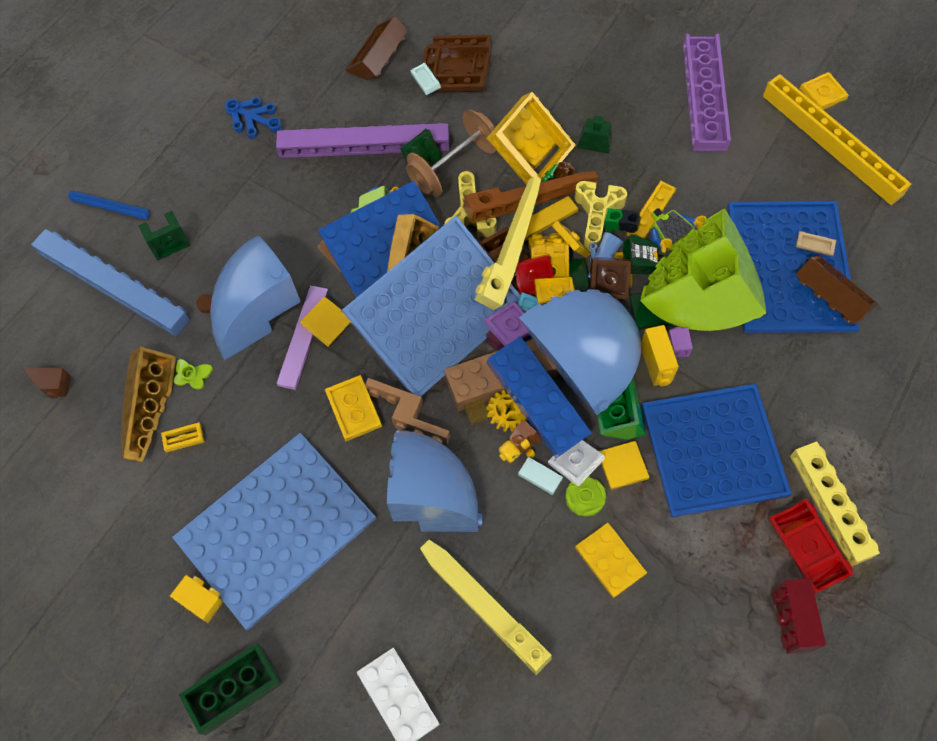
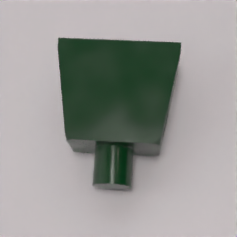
[577,116,612,154]

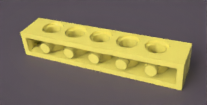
[790,442,880,566]

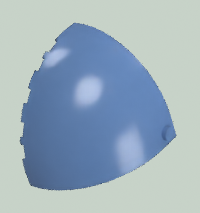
[210,235,300,361]
[519,289,641,415]
[387,430,482,532]

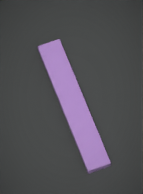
[276,285,329,390]

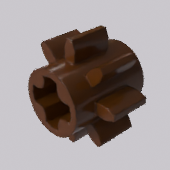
[554,162,575,179]

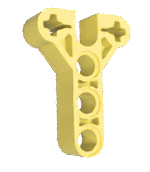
[444,171,497,238]
[575,181,627,252]

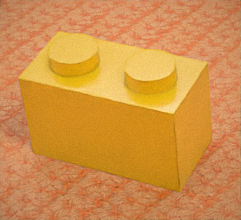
[170,575,224,623]

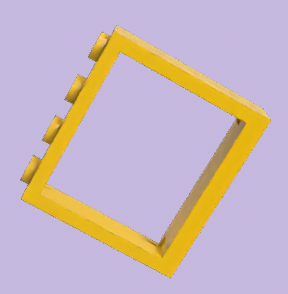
[487,92,575,185]

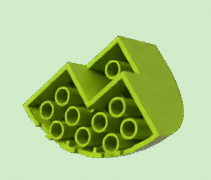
[641,208,766,331]

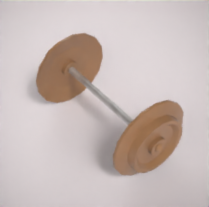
[406,110,497,197]

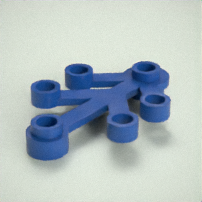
[225,97,282,139]

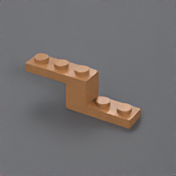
[365,378,450,445]

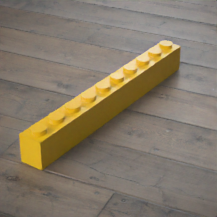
[763,74,911,205]

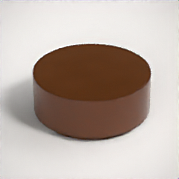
[196,294,212,313]

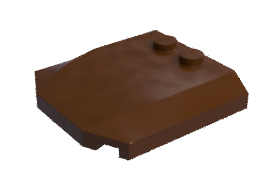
[422,35,492,92]

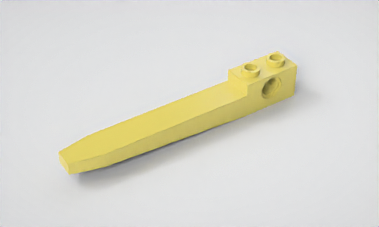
[475,176,541,310]
[420,540,551,675]

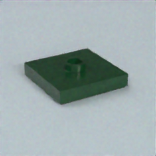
[629,293,674,330]

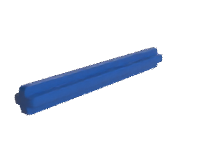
[68,191,150,220]

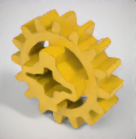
[486,390,527,432]

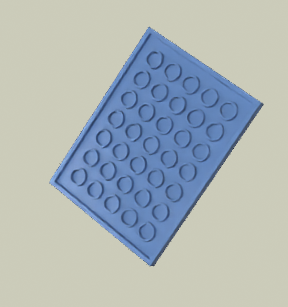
[341,216,520,397]
[172,433,377,631]

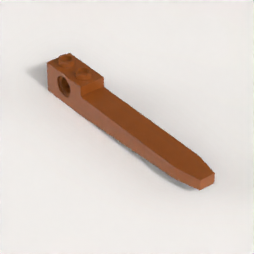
[463,171,599,223]

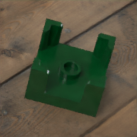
[138,211,191,261]

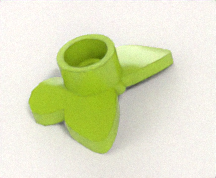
[173,359,213,390]

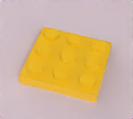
[502,108,557,170]

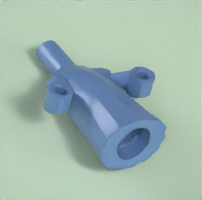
[587,232,623,279]

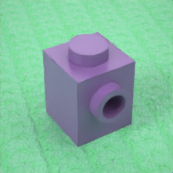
[668,327,693,358]

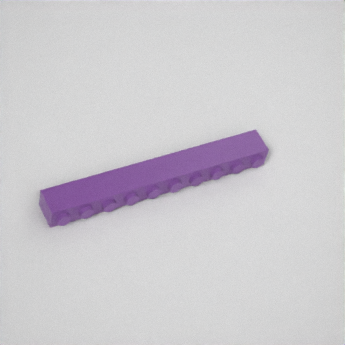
[276,123,449,158]

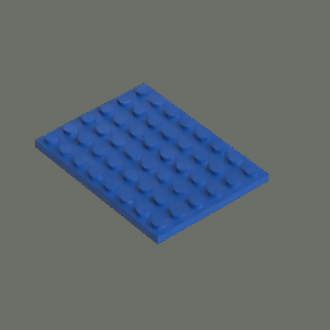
[727,201,860,333]

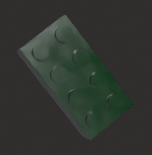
[178,643,283,735]

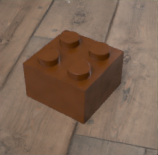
[589,257,631,299]

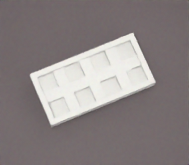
[357,648,440,741]

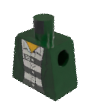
[623,234,665,274]

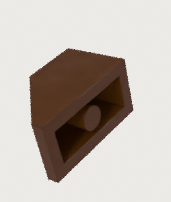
[24,368,70,398]

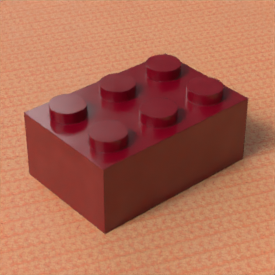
[772,578,826,654]

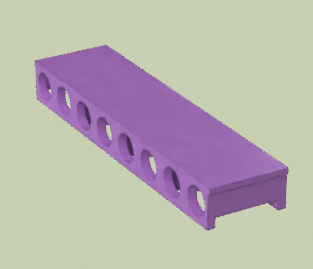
[683,34,731,151]

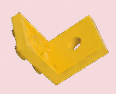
[528,233,569,278]

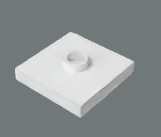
[548,440,605,487]

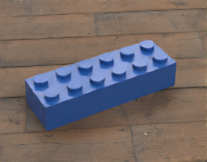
[486,336,591,459]

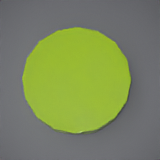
[565,477,606,517]

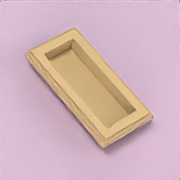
[796,231,836,256]

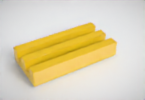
[161,422,205,453]

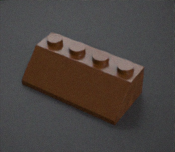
[346,16,408,80]
[796,256,878,325]

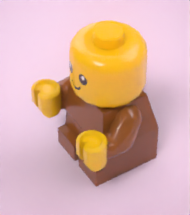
[498,420,541,463]

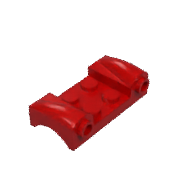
[768,499,854,594]

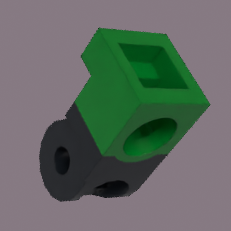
[604,208,641,233]

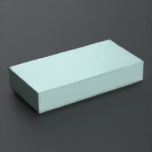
[410,63,441,95]
[518,457,563,495]

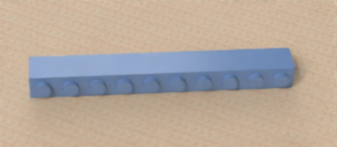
[31,229,190,337]

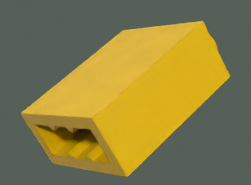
[641,325,679,386]

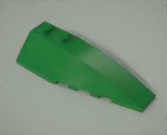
[598,376,645,440]

